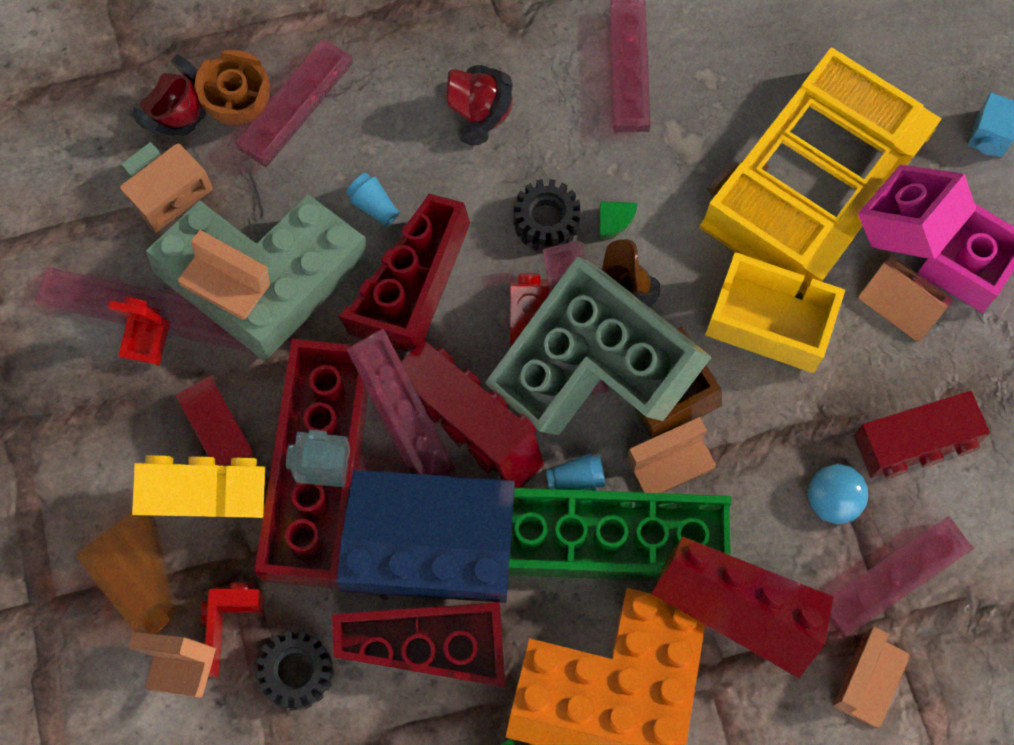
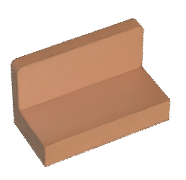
[120,144,213,234]
[178,230,270,320]
[859,255,954,342]
[626,417,716,493]
[833,627,910,728]
[128,632,216,698]

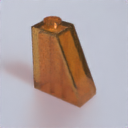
[75,511,175,634]

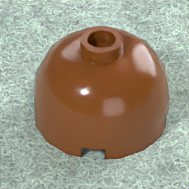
[194,50,270,126]

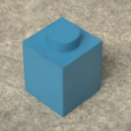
[967,92,1014,158]

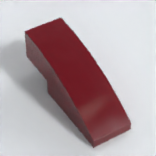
[175,376,269,484]

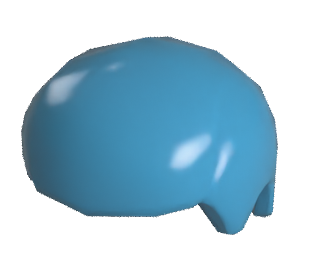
[807,464,869,525]

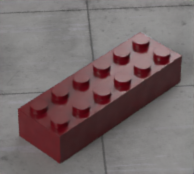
[254,339,373,589]

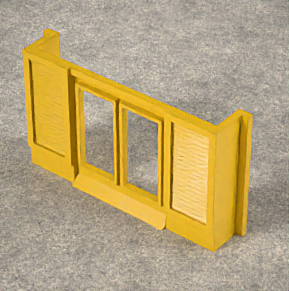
[699,47,942,297]

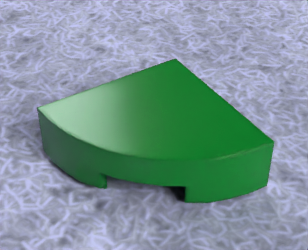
[599,201,637,240]

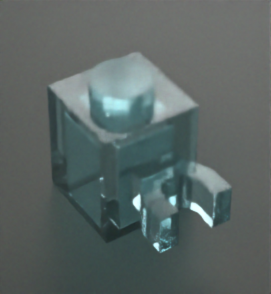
[286,430,350,487]

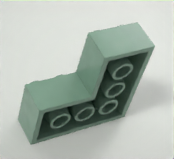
[146,194,366,362]
[485,256,712,435]

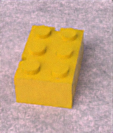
[705,252,845,373]
[132,455,265,518]

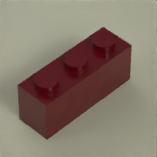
[853,391,990,479]

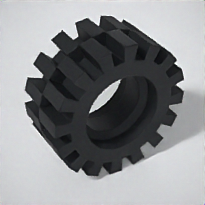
[513,179,581,252]
[255,631,334,710]

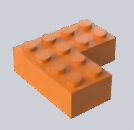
[505,588,705,745]

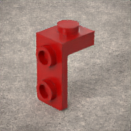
[510,273,549,348]
[107,297,170,366]
[200,582,265,678]

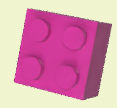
[858,164,976,260]
[918,204,1014,313]

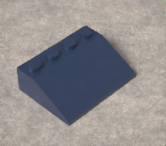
[337,470,515,603]

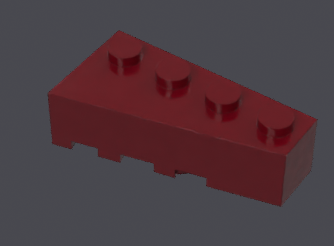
[339,193,470,353]
[391,340,545,488]
[651,537,834,678]
[332,602,506,688]

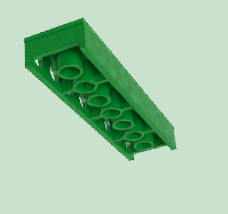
[508,488,731,581]

